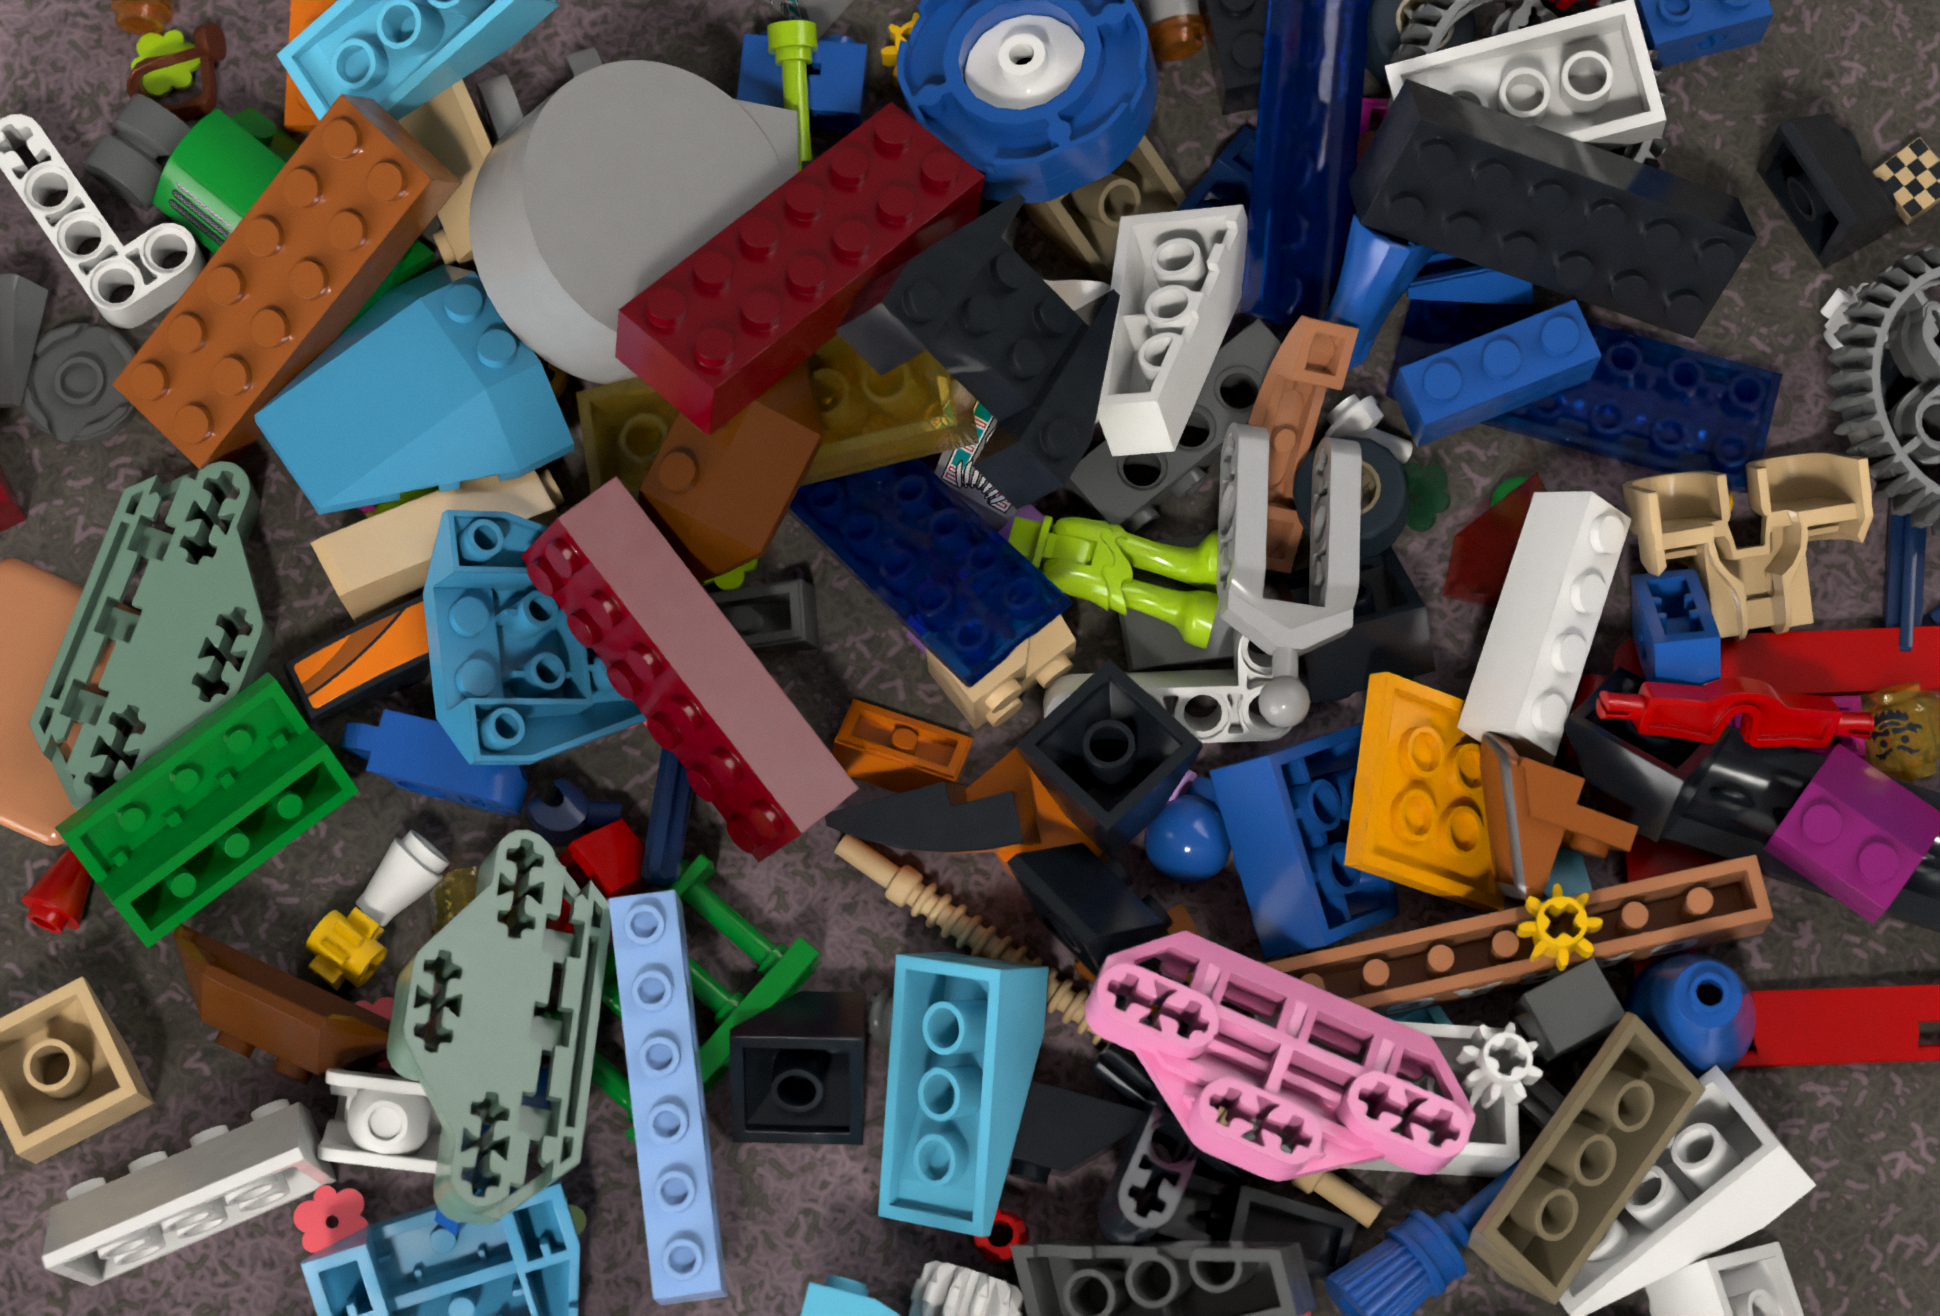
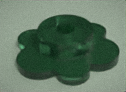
[1403,462,1451,532]

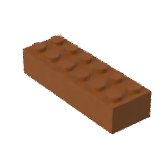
[112,94,462,469]

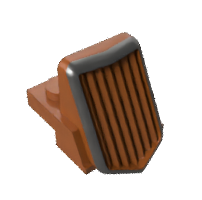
[1480,732,1639,902]

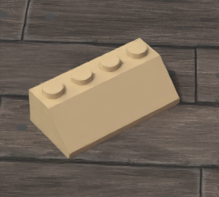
[397,79,492,276]

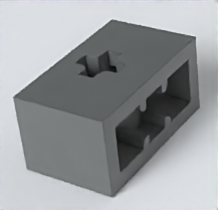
[1508,958,1625,1070]

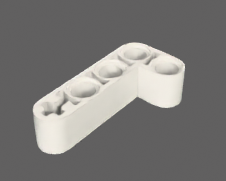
[0,114,207,329]
[1043,629,1293,743]

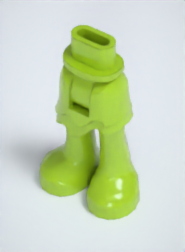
[1003,515,1219,649]

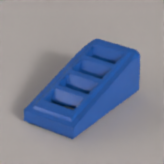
[1405,250,1533,304]

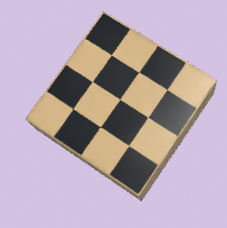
[1871,137,1940,225]

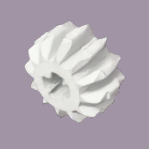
[909,1261,1023,1316]

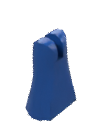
[1321,213,1436,372]

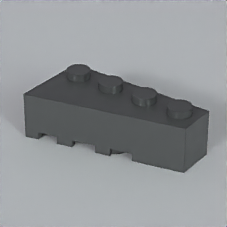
[1010,1238,1317,1316]

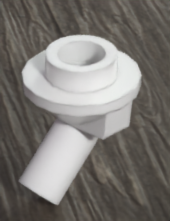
[1325,394,1413,465]

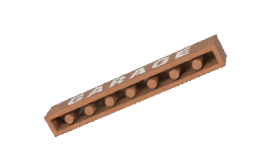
[1246,854,1774,1019]

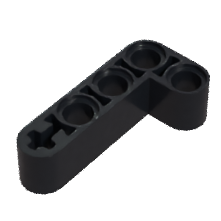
[1098,971,1241,1245]

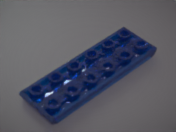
[1240,0,1371,329]
[1385,299,1783,493]
[787,397,1072,688]

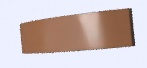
[1248,315,1359,573]

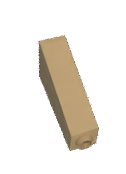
[311,468,565,625]

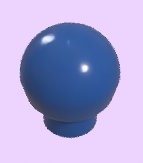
[1144,777,1232,884]

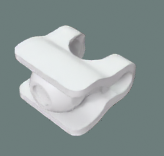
[316,1068,442,1173]

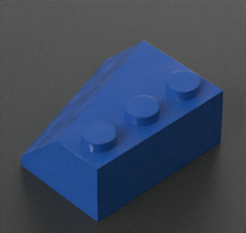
[1209,722,1399,959]

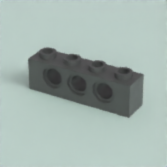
[1064,318,1282,536]

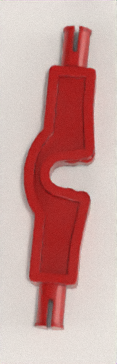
[1596,677,1874,748]

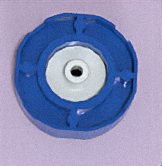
[897,0,1158,203]

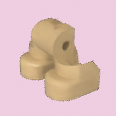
[1622,451,1874,641]

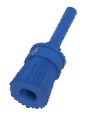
[1324,1153,1527,1316]

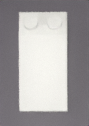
[1385,0,1667,151]
[1559,1065,1816,1316]

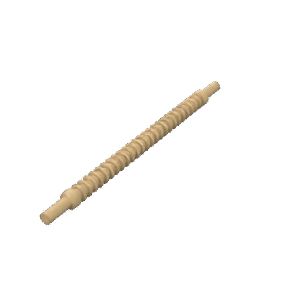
[834,834,1383,1229]

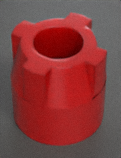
[974,1208,1030,1267]

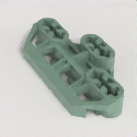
[29,461,274,811]
[387,830,611,1226]

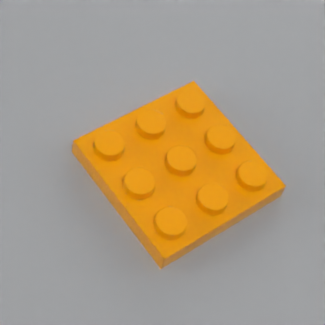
[1344,672,1505,912]

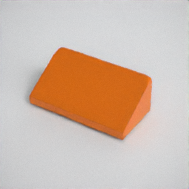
[832,699,974,793]

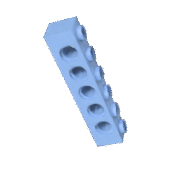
[609,890,728,1305]

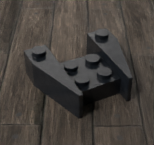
[835,193,1120,510]

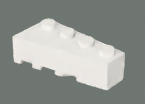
[1097,204,1259,456]

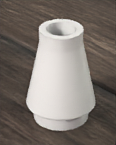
[355,829,450,927]

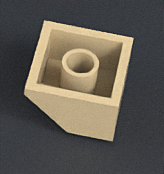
[926,565,1076,730]
[0,976,155,1164]

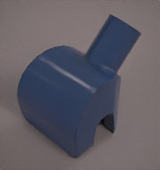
[525,777,622,847]

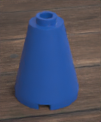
[1624,952,1756,1080]

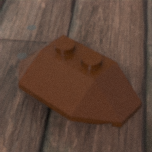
[638,360,825,585]
[173,924,423,1085]

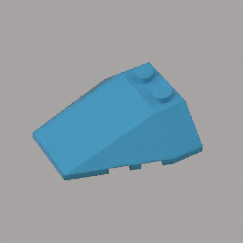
[254,264,574,515]
[301,1180,580,1316]

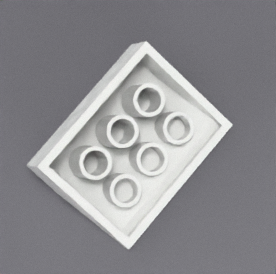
[41,1099,337,1286]

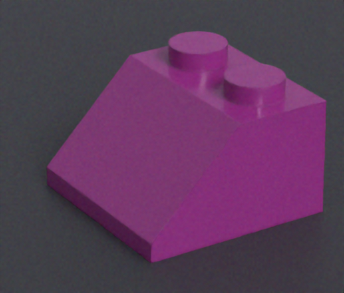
[1763,743,1940,925]

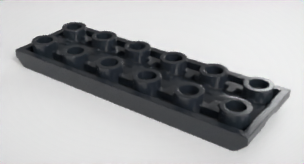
[1640,726,1940,933]

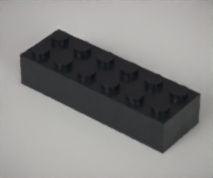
[1348,79,1757,339]

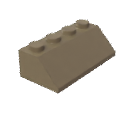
[1468,1012,1706,1305]

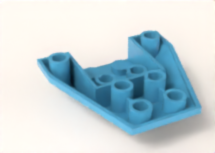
[423,510,647,765]

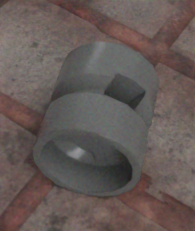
[82,93,191,212]

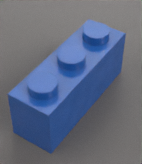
[1392,299,1602,447]

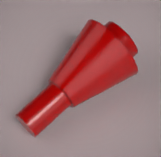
[21,849,92,934]

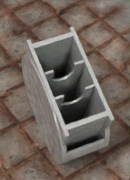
[469,60,798,386]

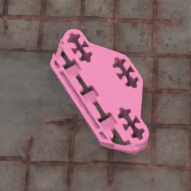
[1084,930,1476,1182]

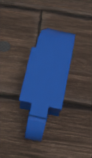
[339,709,529,816]

